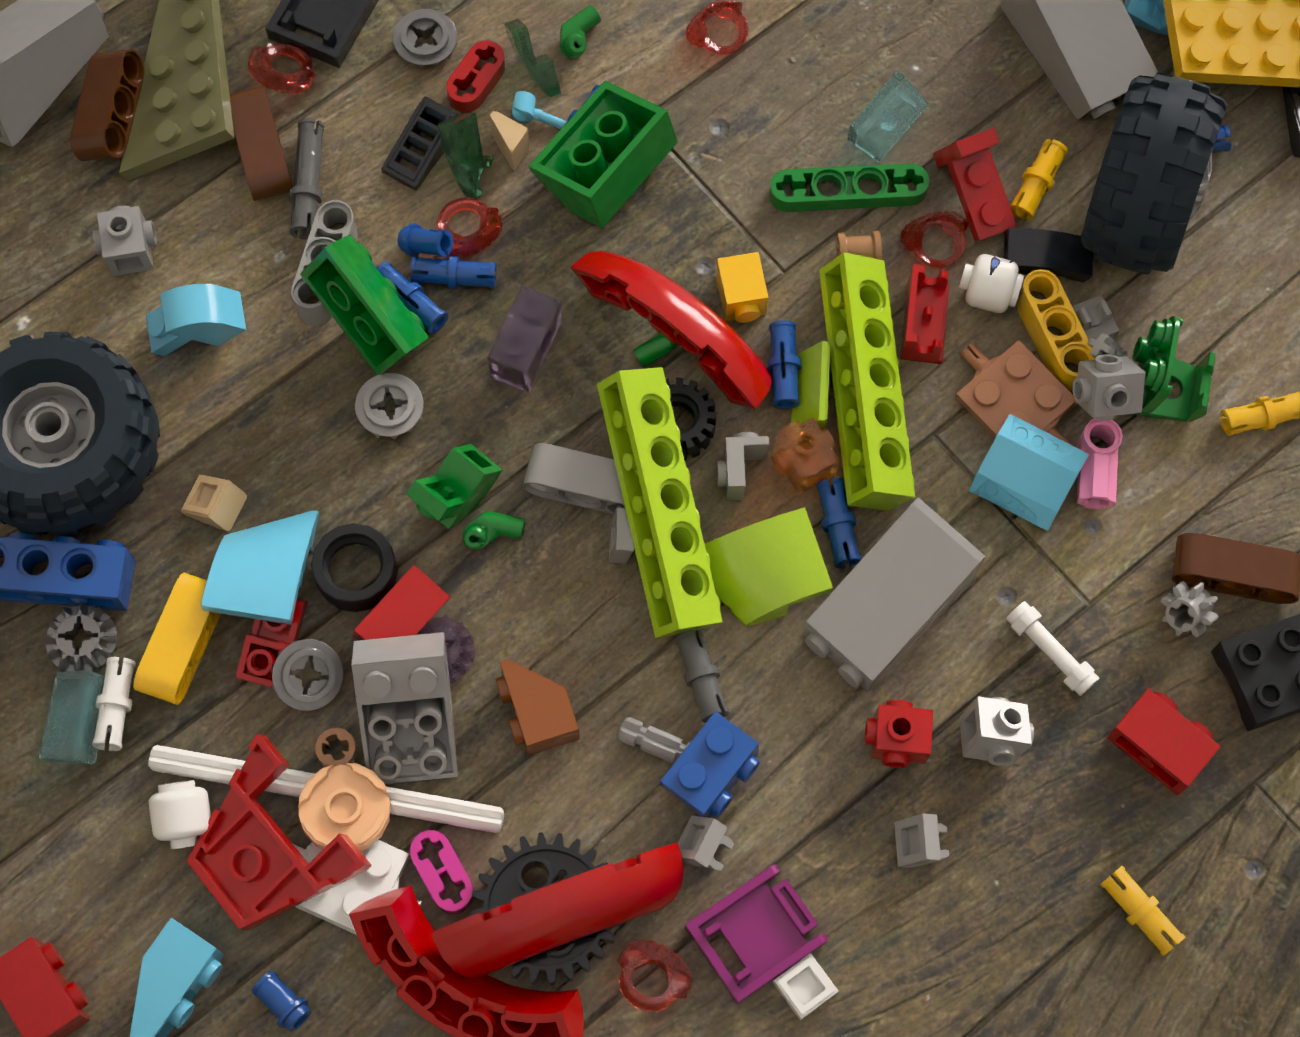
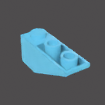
[130,918,224,1037]

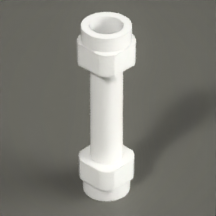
[1006,601,1100,696]

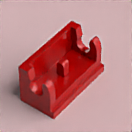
[900,264,950,364]
[352,565,450,641]

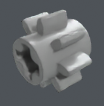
[1161,581,1219,638]

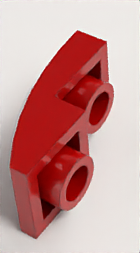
[235,599,308,687]

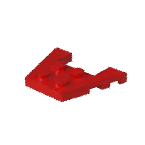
[186,734,372,930]

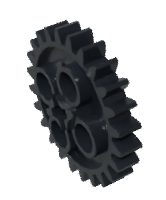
[471,832,620,986]

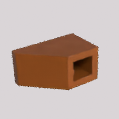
[495,659,580,756]

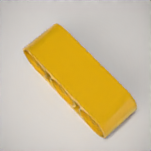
[1016,269,1095,393]
[133,572,221,705]

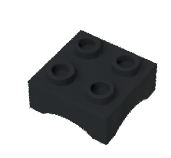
[1211,614,1300,732]

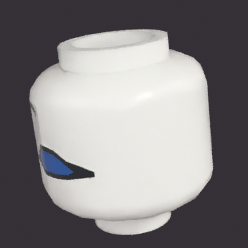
[959,254,1024,313]

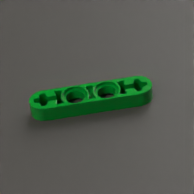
[769,163,930,212]

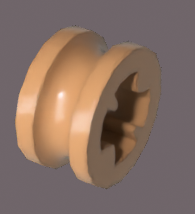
[315,728,358,767]

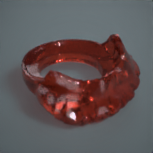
[686,0,749,55]
[248,43,316,94]
[437,197,502,258]
[900,211,969,268]
[617,939,692,1011]

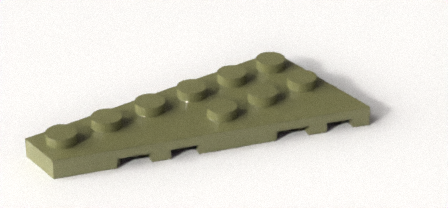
[119,0,234,181]

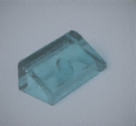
[847,71,928,162]
[39,670,105,765]

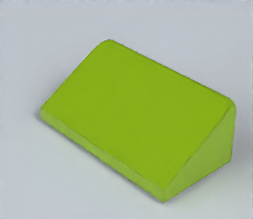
[791,341,830,436]

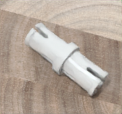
[92,657,136,751]

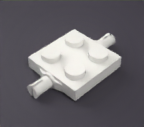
[293,840,423,935]

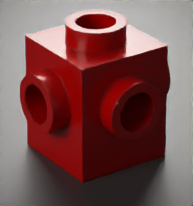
[864,700,933,768]

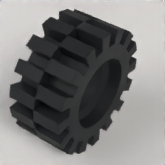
[666,377,717,461]

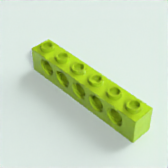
[819,252,915,511]
[597,367,723,638]

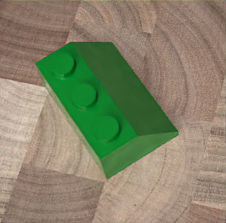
[528,80,678,229]
[300,234,429,375]

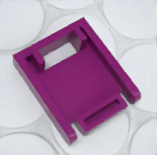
[685,864,829,1005]

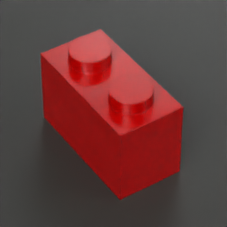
[1106,688,1221,796]
[0,936,90,1037]

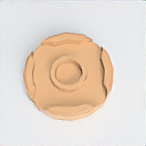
[298,763,391,851]

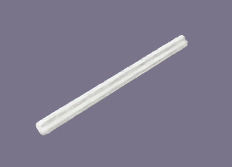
[148,745,504,833]

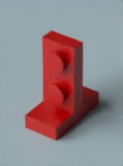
[932,128,1017,242]

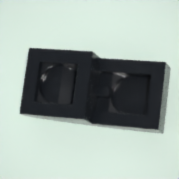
[1003,228,1093,283]

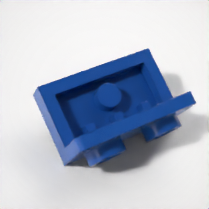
[660,711,760,818]

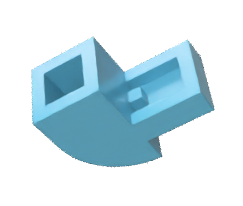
[146,284,246,356]

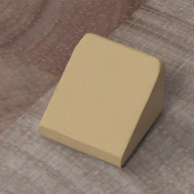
[490,111,530,171]
[181,475,247,531]

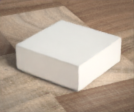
[773,953,839,1021]

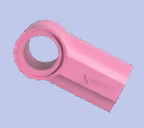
[1076,419,1123,510]

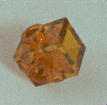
[771,418,839,494]

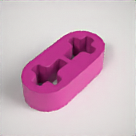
[410,830,474,915]

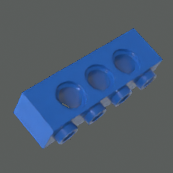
[0,533,136,611]

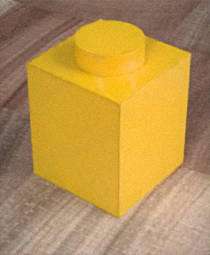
[715,252,769,323]

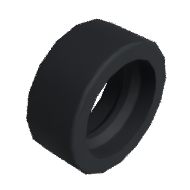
[311,523,398,612]

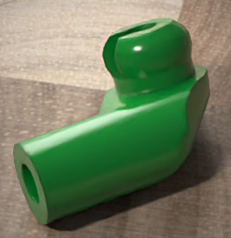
[559,5,601,59]
[633,333,679,367]
[462,511,526,550]

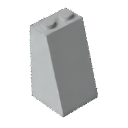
[0,0,109,147]
[1000,0,1158,120]
[802,498,986,692]

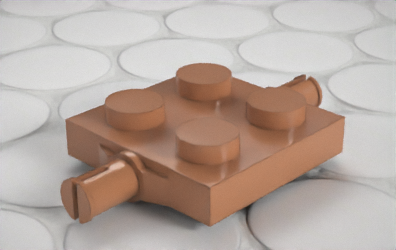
[955,340,1077,445]

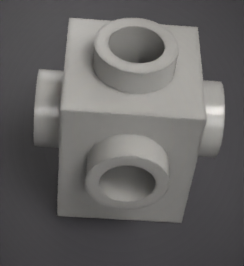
[92,206,157,276]
[1073,354,1146,420]
[959,696,1034,766]

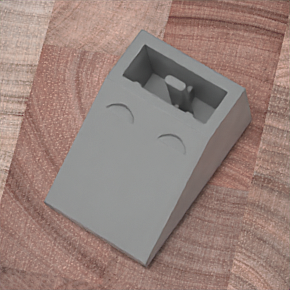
[351,632,458,784]

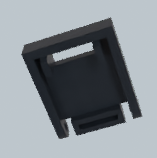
[265,0,379,68]

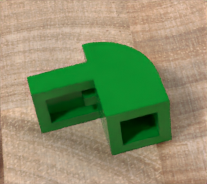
[406,444,503,529]

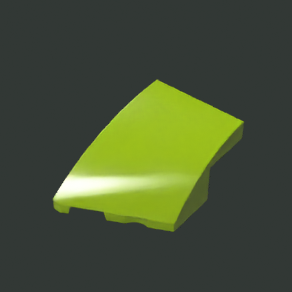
[704,507,833,627]

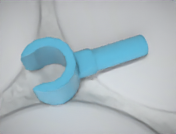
[512,91,567,130]

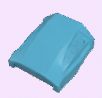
[969,414,1089,531]

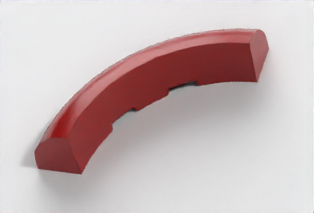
[570,250,772,409]
[431,843,684,978]
[349,885,584,1037]

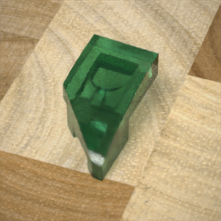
[503,19,561,97]
[438,112,494,200]

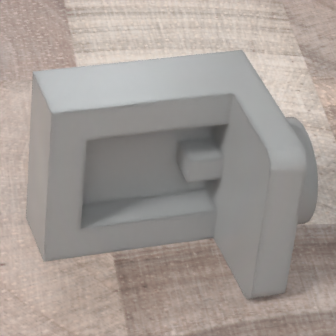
[717,432,769,501]

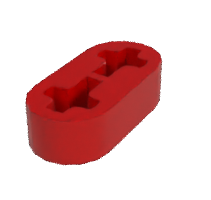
[446,40,505,112]

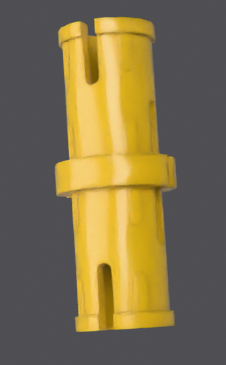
[1010,139,1068,221]
[1220,391,1300,436]
[1100,866,1185,956]

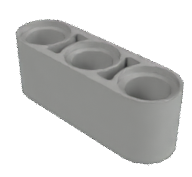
[291,200,358,326]
[522,443,625,515]

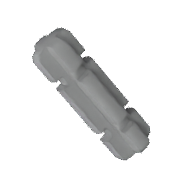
[1087,333,1128,359]
[618,717,690,764]

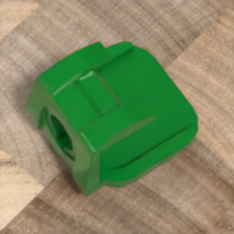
[1132,316,1215,422]

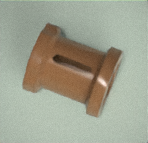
[836,231,882,260]

